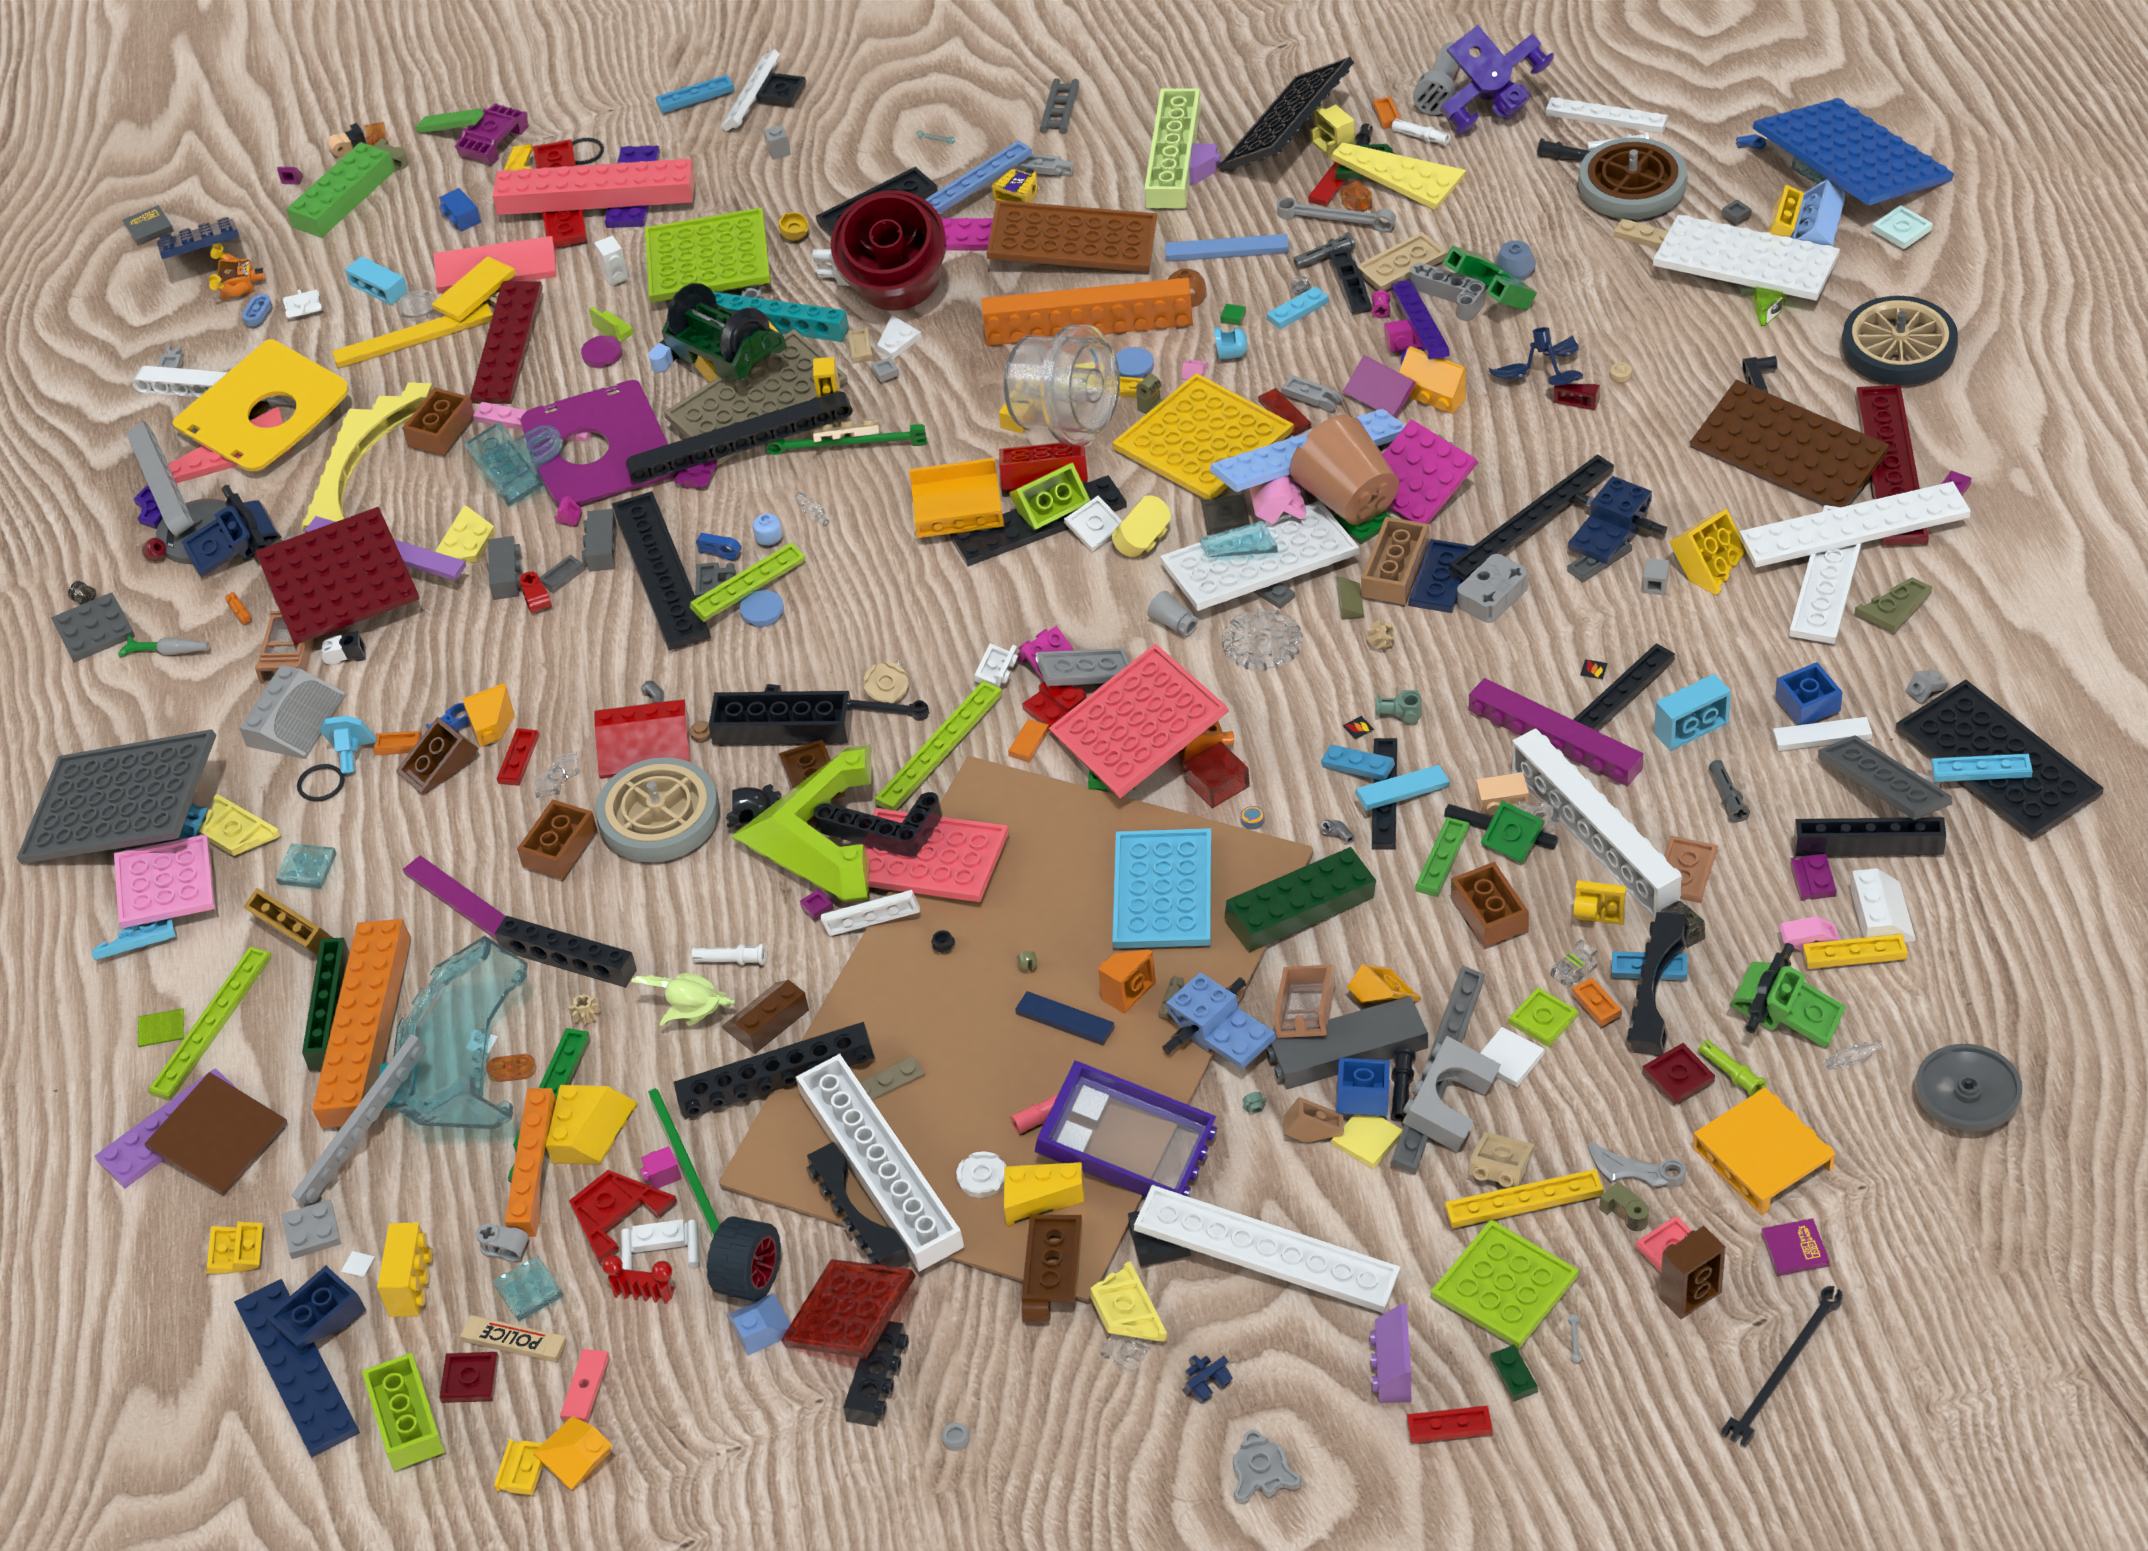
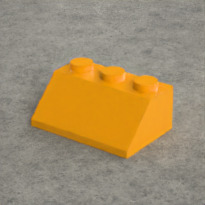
[1399,346,1466,414]

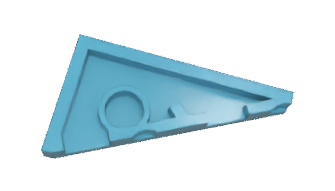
[91,918,176,960]

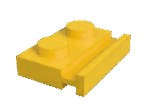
[494,1439,543,1495]

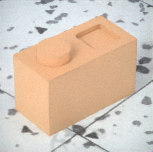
[1476,772,1529,815]

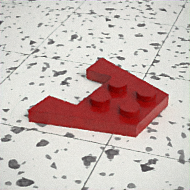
[569,1170,677,1265]

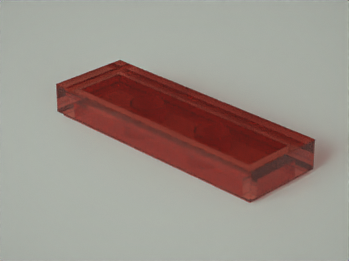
[1258,388,1312,436]

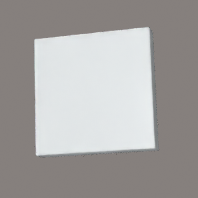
[1064,496,1122,552]
[1481,1027,1545,1088]

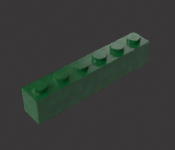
[302,937,350,1071]

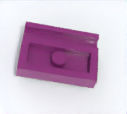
[1790,854,1837,901]

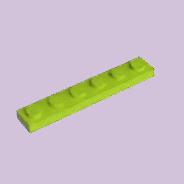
[690,542,806,622]

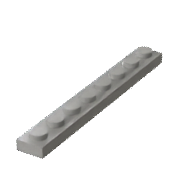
[291,1034,427,1207]

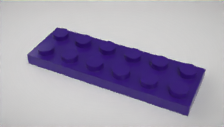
[605,145,660,228]

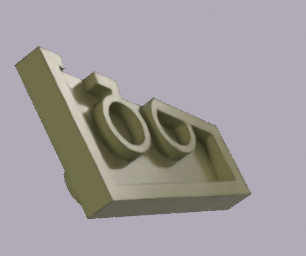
[1854,577,1932,633]

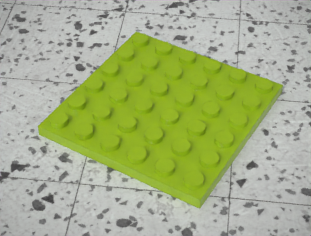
[645,207,771,303]

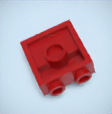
[1022,681,1087,731]

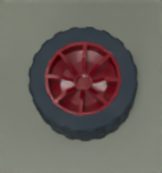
[706,1216,781,1301]

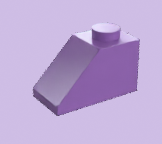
[1189,143,1221,185]

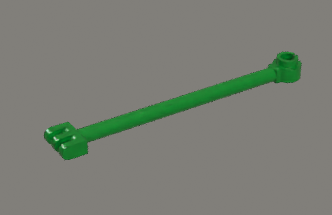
[766,424,928,455]

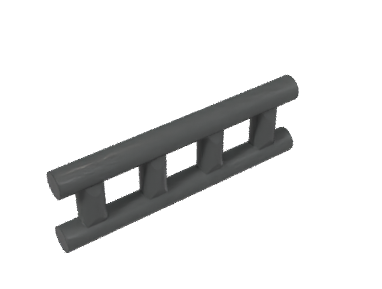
[1039,78,1079,133]

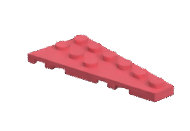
[168,407,291,483]

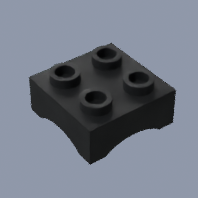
[1128,1211,1191,1267]

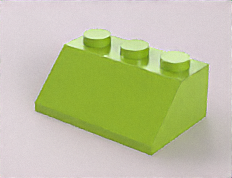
[1009,463,1090,530]

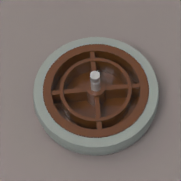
[1578,137,1687,219]

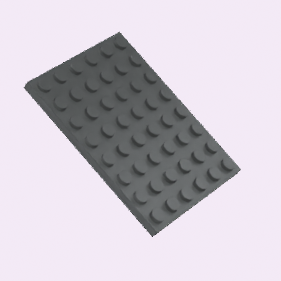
[17,729,216,864]

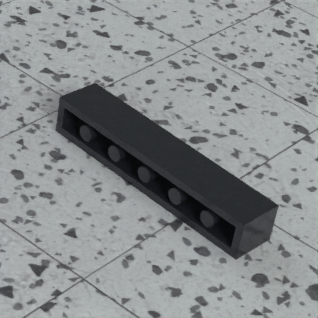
[1794,817,1947,856]

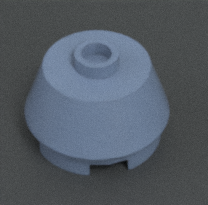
[1494,241,1536,281]

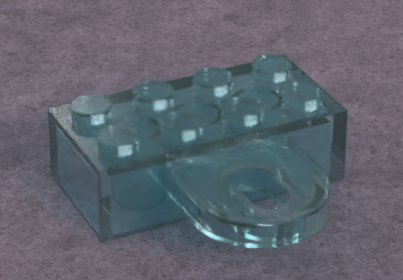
[464,421,563,507]

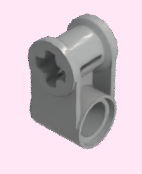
[476,1223,529,1262]

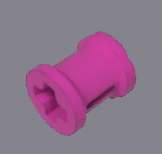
[1372,290,1390,318]

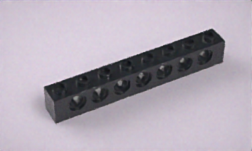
[673,1022,875,1119]

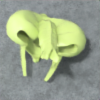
[631,973,735,1026]

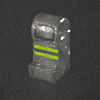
[1550,939,1598,988]

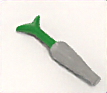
[118,635,210,657]

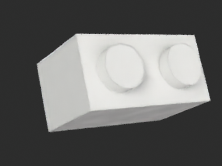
[594,235,629,287]

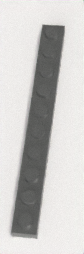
[1390,965,1485,1174]

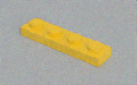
[1803,934,1908,969]

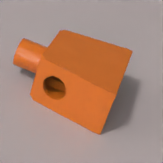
[1179,721,1234,766]

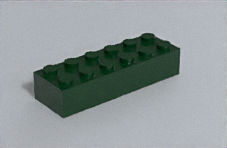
[1224,847,1376,952]

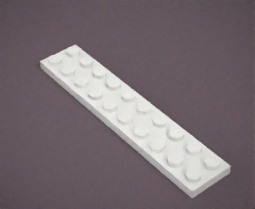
[1739,482,1971,568]
[1134,1185,1400,1313]

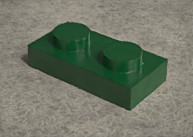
[1490,1344,1538,1402]

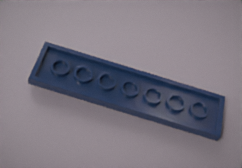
[234,1278,360,1458]

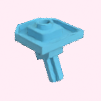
[320,715,377,774]

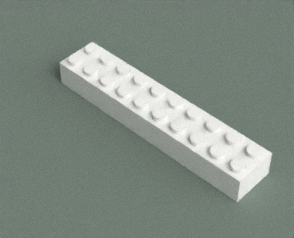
[1512,728,1682,919]
[796,1054,964,1272]

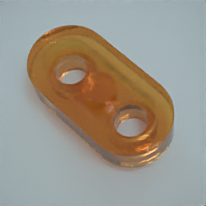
[486,1054,537,1082]

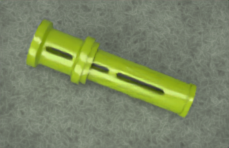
[1698,1039,1767,1096]

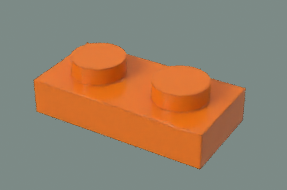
[1572,977,1622,1027]

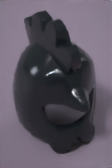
[726,784,782,828]

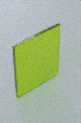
[137,1008,184,1047]

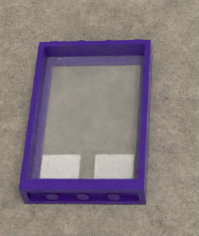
[1034,1060,1218,1197]

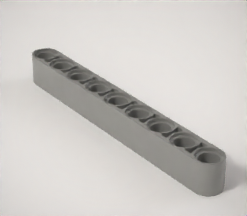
[126,421,194,537]

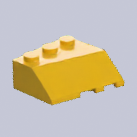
[1669,508,1746,595]
[546,1085,638,1165]

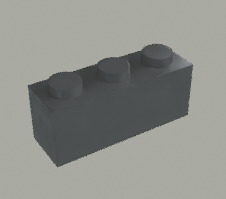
[582,509,617,572]
[488,536,522,600]

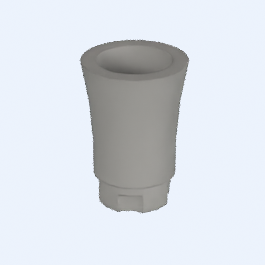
[1147,591,1198,636]

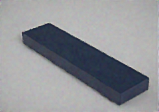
[1015,991,1115,1046]

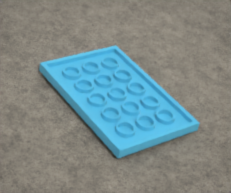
[1113,828,1212,948]

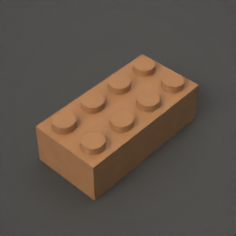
[1361,517,1429,605]

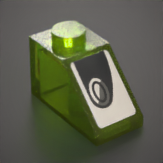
[1754,286,1787,326]

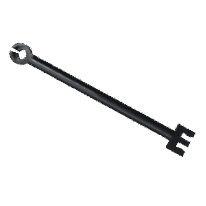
[764,684,930,721]
[1721,1286,1842,1448]

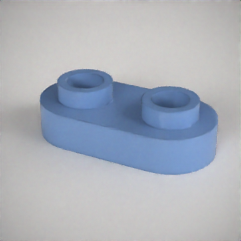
[242,294,272,327]

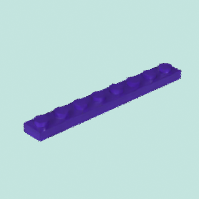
[1391,280,1450,359]

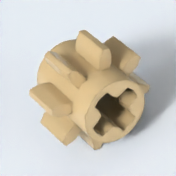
[1367,620,1395,649]
[568,994,600,1025]

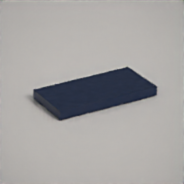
[1408,539,1473,613]

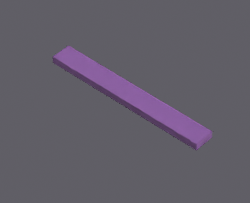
[305,516,466,581]

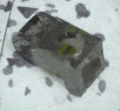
[1661,900,1705,948]

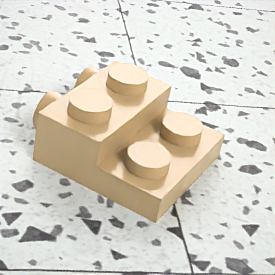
[1469,1132,1534,1187]

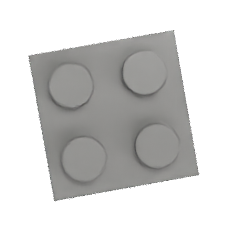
[281,1199,341,1259]

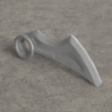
[1588,1141,1686,1187]

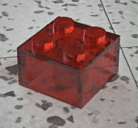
[1183,741,1250,809]

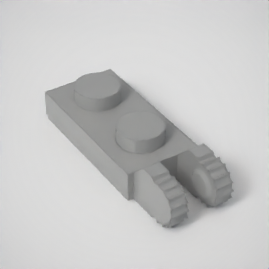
[1281,375,1343,412]

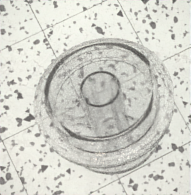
[1004,324,1120,446]

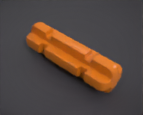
[225,592,252,625]

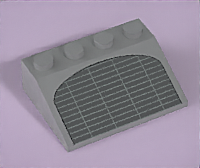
[239,665,346,759]

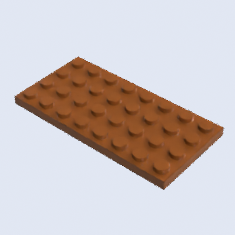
[987,200,1157,272]

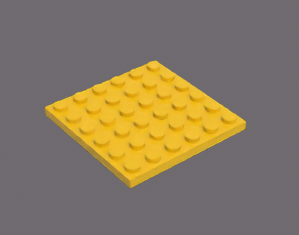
[1112,373,1294,502]

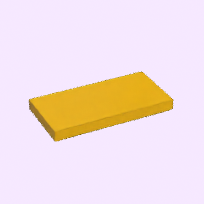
[431,256,516,322]

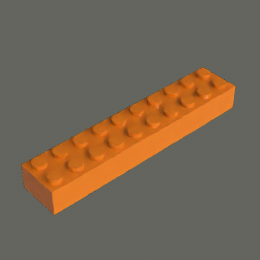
[981,277,1193,346]
[312,919,411,1128]

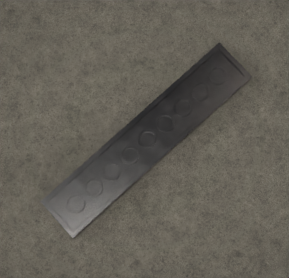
[611,491,711,651]

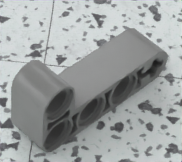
[1410,263,1485,321]

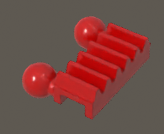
[602,1255,675,1304]

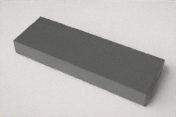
[1567,541,1632,583]

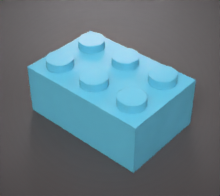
[1654,674,1731,751]

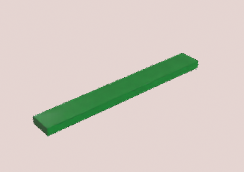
[648,1088,720,1239]

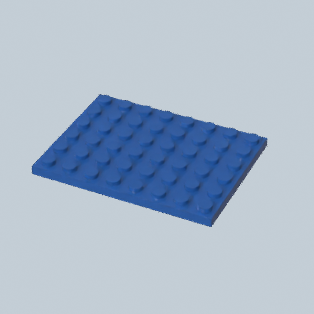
[1752,98,1954,205]

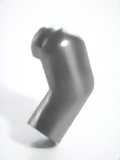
[641,681,664,703]

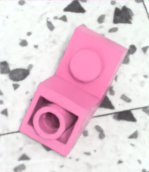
[1779,916,1840,952]

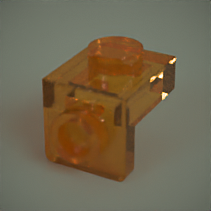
[365,122,388,146]

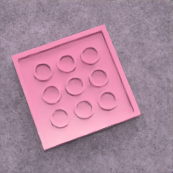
[114,834,215,928]

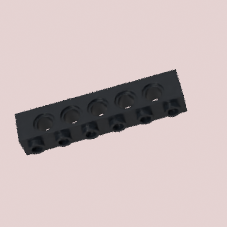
[495,915,637,988]

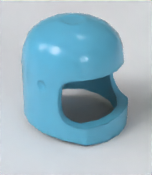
[1214,327,1248,360]

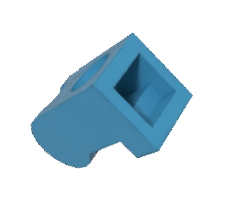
[178,803,208,839]

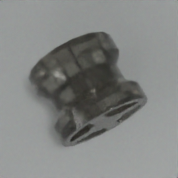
[68,581,96,605]

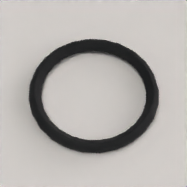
[572,137,604,165]
[297,764,345,801]

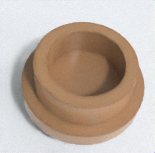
[690,721,711,742]

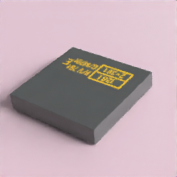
[123,205,174,245]

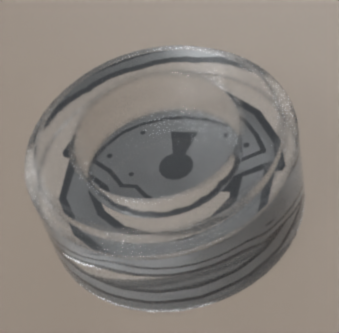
[1291,276,1312,295]

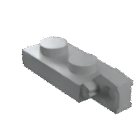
[1017,154,1074,176]

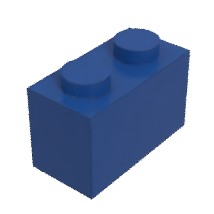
[439,188,481,232]

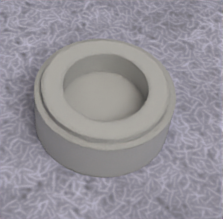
[942,1423,970,1451]

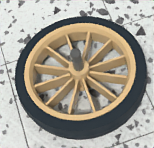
[1842,296,1958,385]

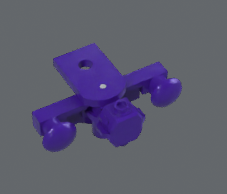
[1440,25,1554,134]

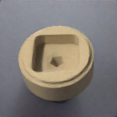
[1610,363,1632,383]

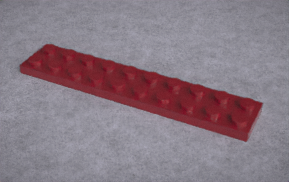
[1856,385,1929,546]

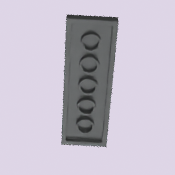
[1818,735,1952,820]

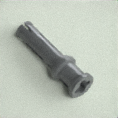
[1293,232,1356,269]
[1709,760,1750,822]

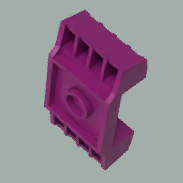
[455,103,528,165]

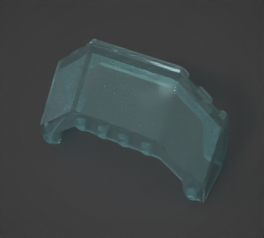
[387,935,528,1130]

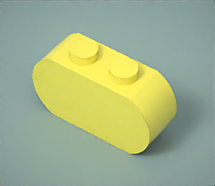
[1112,495,1171,557]

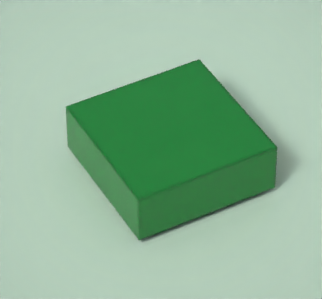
[1220,304,1246,325]

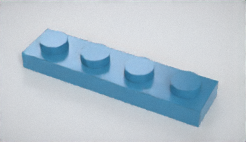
[655,74,735,113]

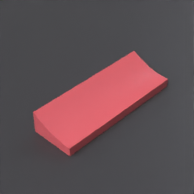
[433,236,557,294]

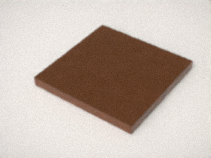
[144,1072,288,1196]

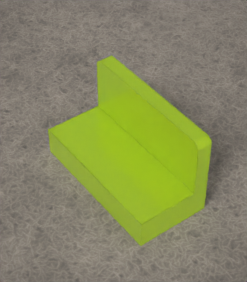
[589,307,634,343]

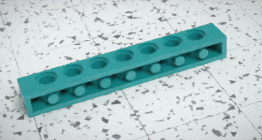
[713,292,849,342]

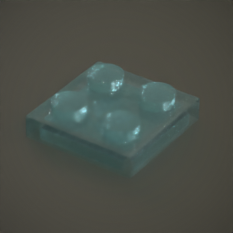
[276,843,337,889]
[493,1256,564,1322]

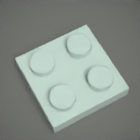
[1872,205,1933,249]

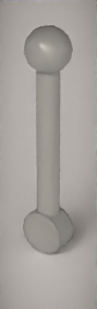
[1568,1314,1581,1363]

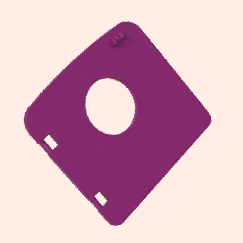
[521,380,679,505]

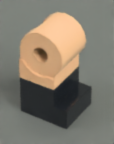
[327,123,367,157]

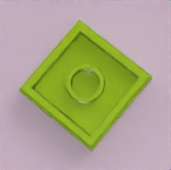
[1508,987,1579,1047]

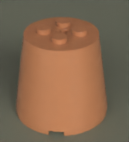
[1290,414,1399,525]

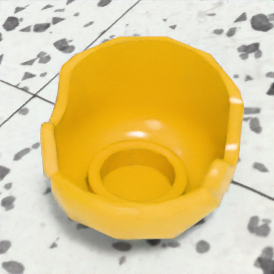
[778,212,809,241]

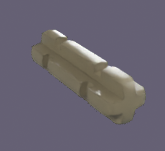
[1158,976,1184,1020]

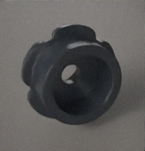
[931,930,955,953]

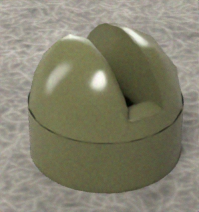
[1016,951,1037,971]

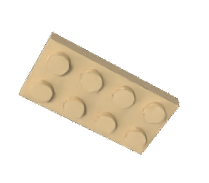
[1357,232,1447,291]

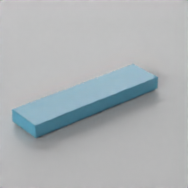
[1931,754,2033,782]
[1355,765,1450,811]

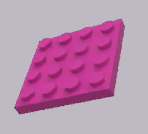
[1382,419,1478,524]

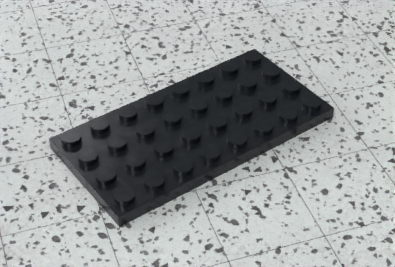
[1218,57,1354,172]
[1895,679,2104,840]

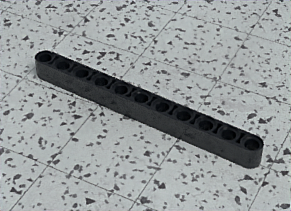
[626,391,853,483]

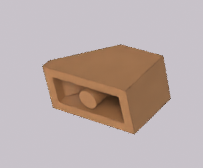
[1284,1097,1344,1143]

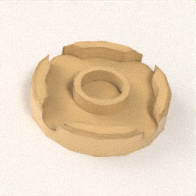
[863,662,909,704]

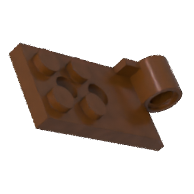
[779,739,845,828]
[1021,1215,1082,1323]

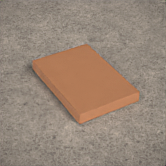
[1664,836,1718,903]

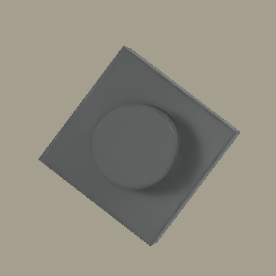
[1722,199,1752,224]

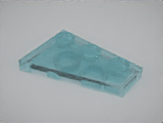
[1200,521,1278,558]

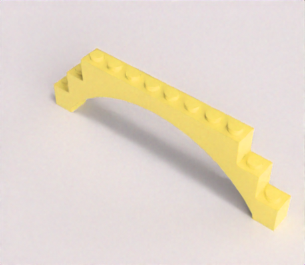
[302,382,433,532]

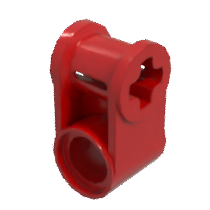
[519,572,552,614]

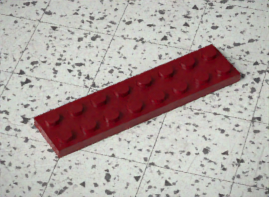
[470,281,543,404]

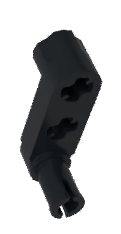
[1742,355,1778,393]

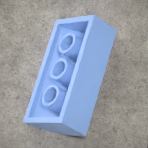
[1790,179,1846,246]

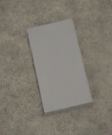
[1036,648,1130,686]

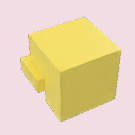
[1310,105,1355,158]

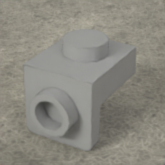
[1906,669,1948,703]

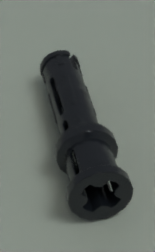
[1537,138,1590,161]
[1391,1048,1416,1122]

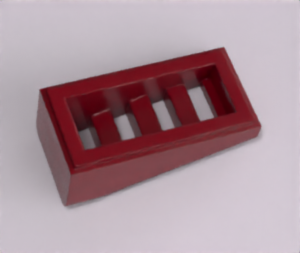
[1554,384,1600,410]

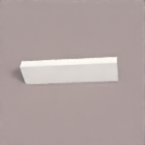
[1773,717,1872,751]
[821,890,920,936]

